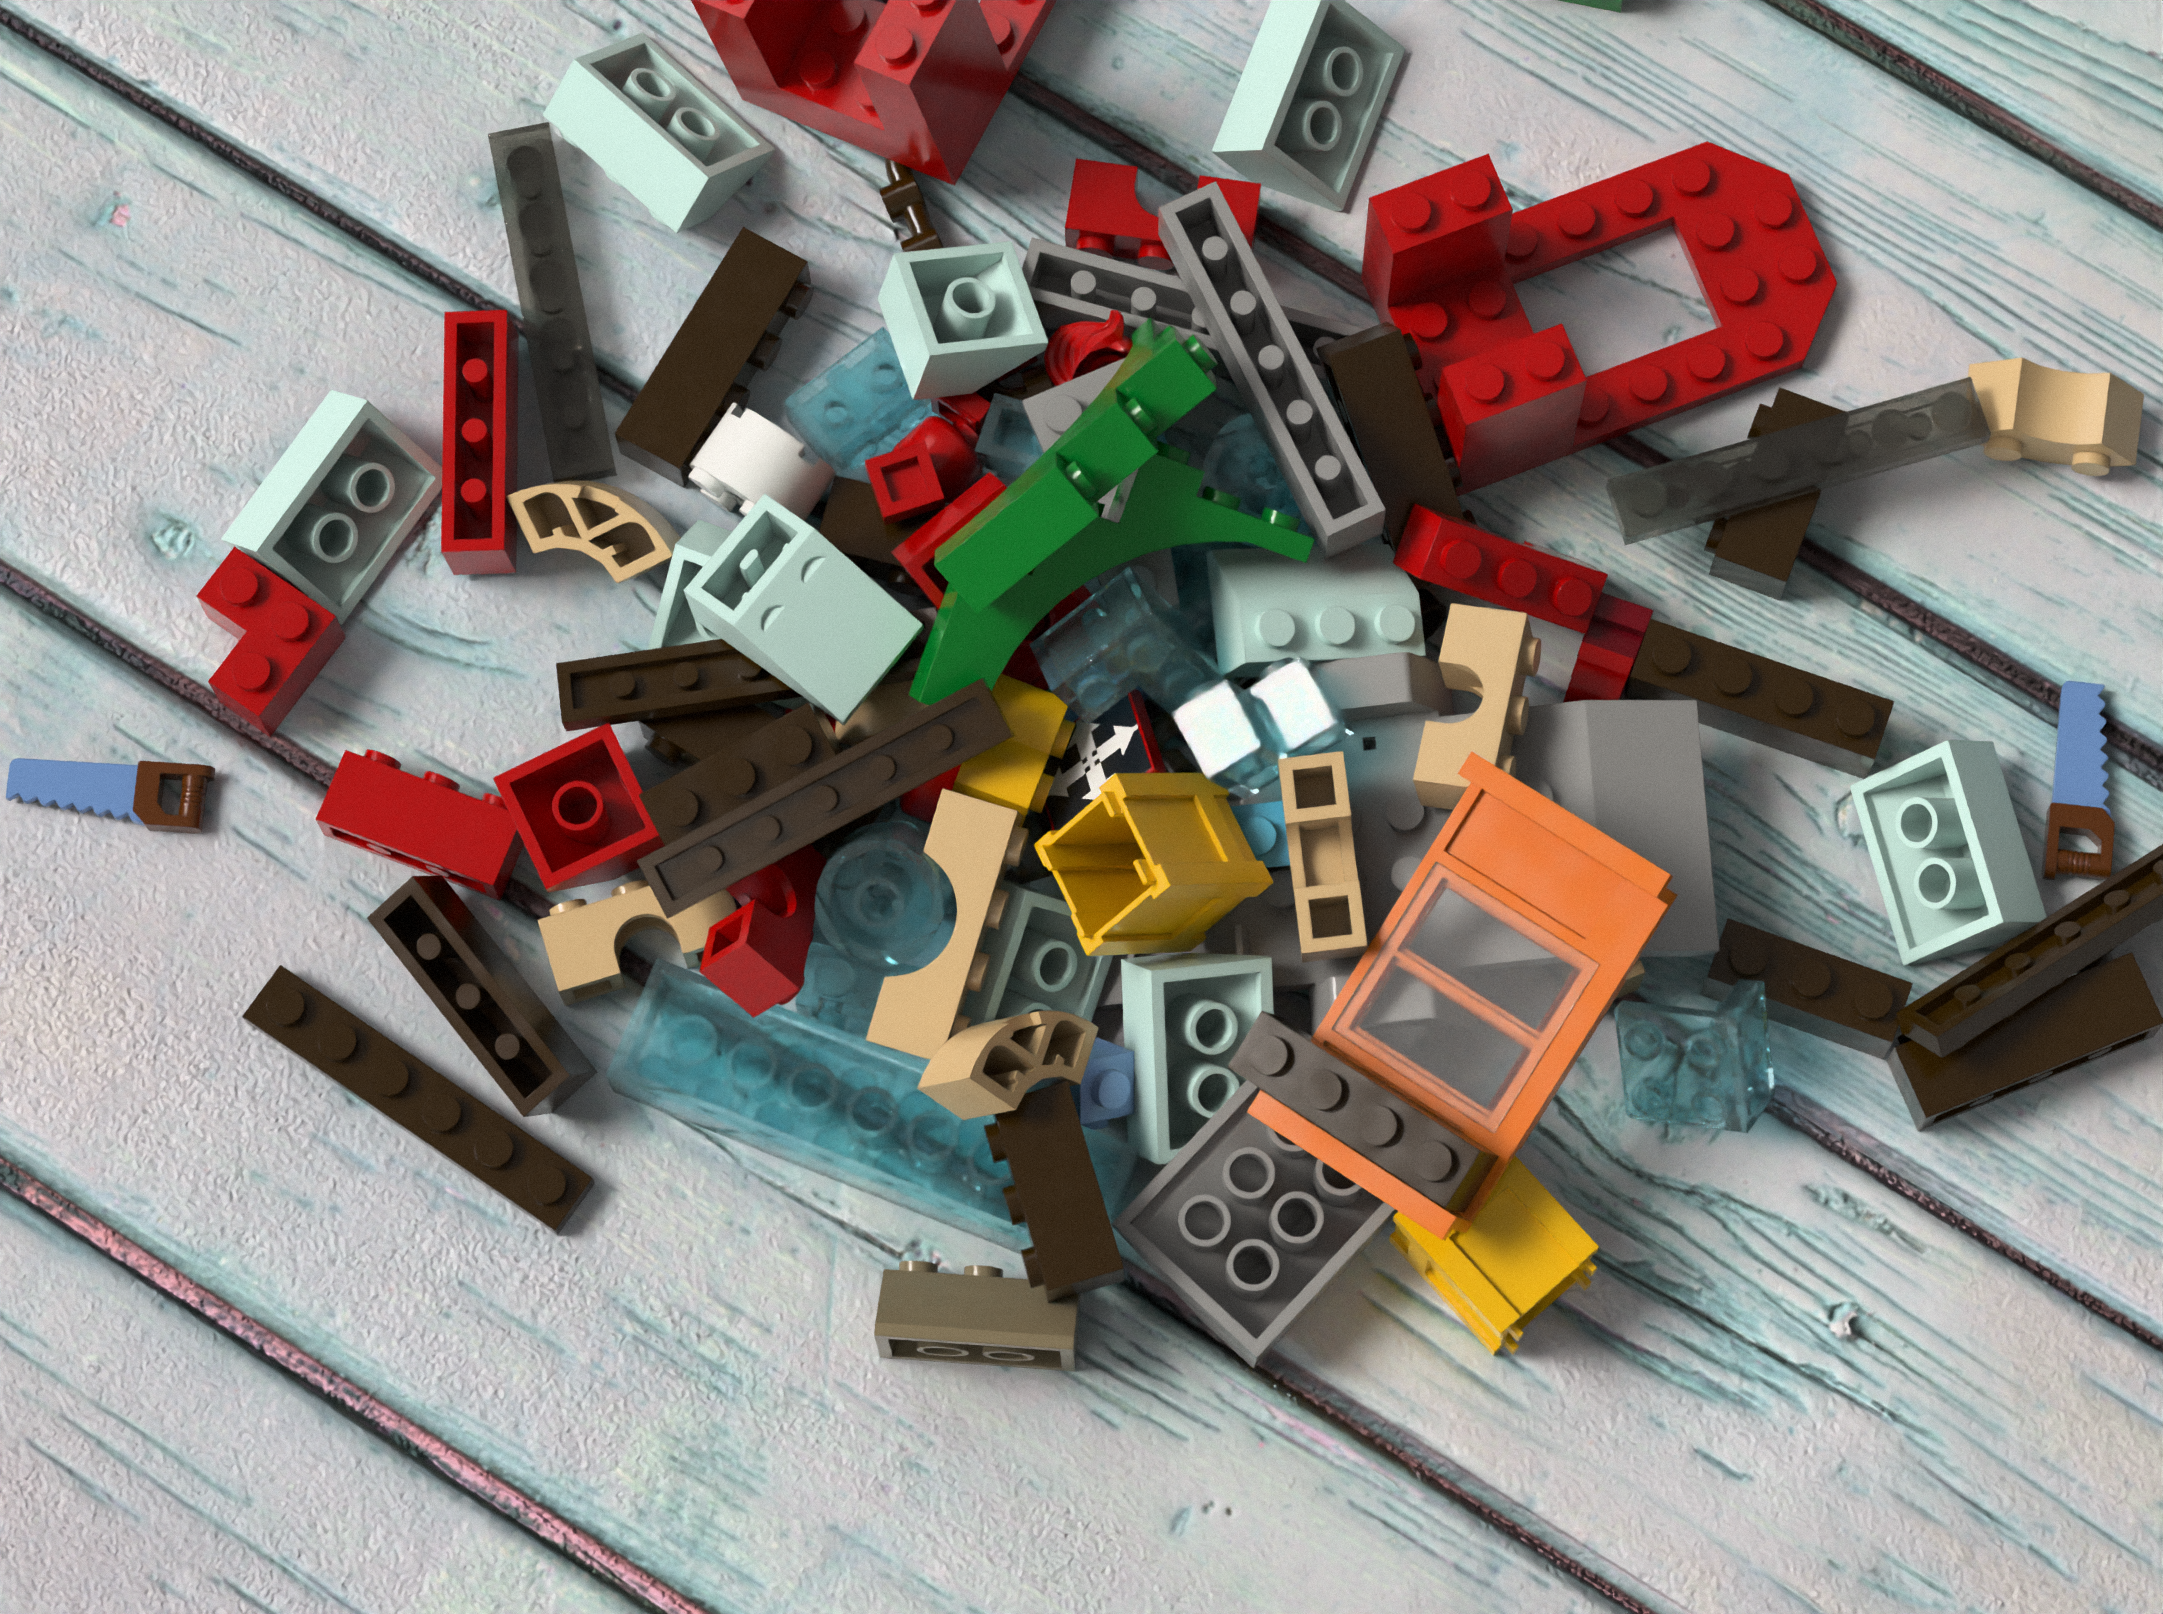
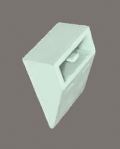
[683,493,924,725]

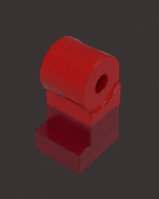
[1563,592,1654,703]

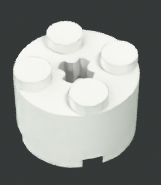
[688,402,837,521]

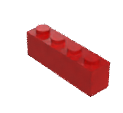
[441,310,519,575]

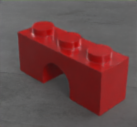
[1065,158,1261,270]
[1393,503,1608,634]
[699,844,827,1018]

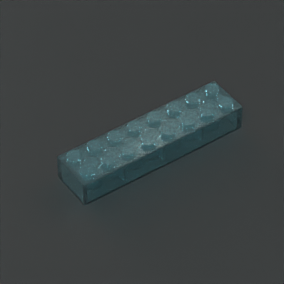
[606,958,1139,1254]

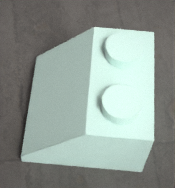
[877,241,1049,400]

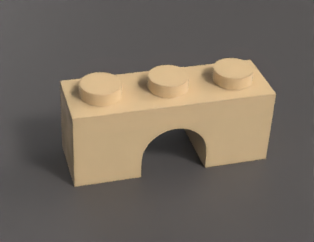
[1413,603,1541,810]
[1278,751,1367,963]
[537,880,737,1006]

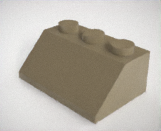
[874,1261,1081,1372]

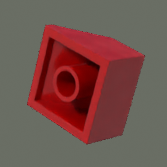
[493,722,665,893]

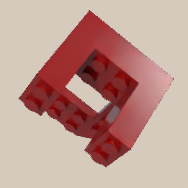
[691,0,1057,186]
[1361,141,1837,497]

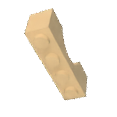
[866,788,1029,1060]

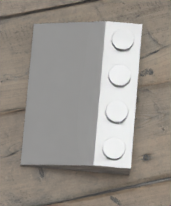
[1111,1080,1398,1369]

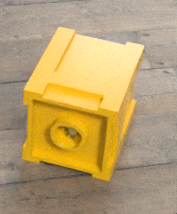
[1034,773,1274,956]
[1389,1155,1599,1356]

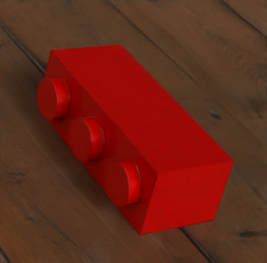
[316,749,524,901]

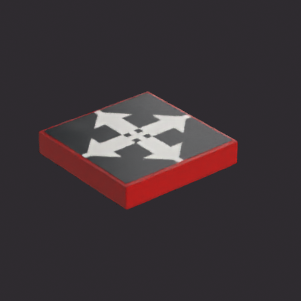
[1043,681,1167,830]

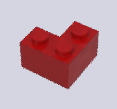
[196,546,346,737]

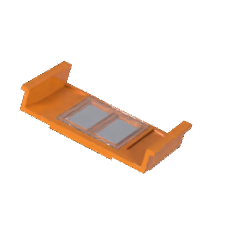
[1247,751,1678,1241]

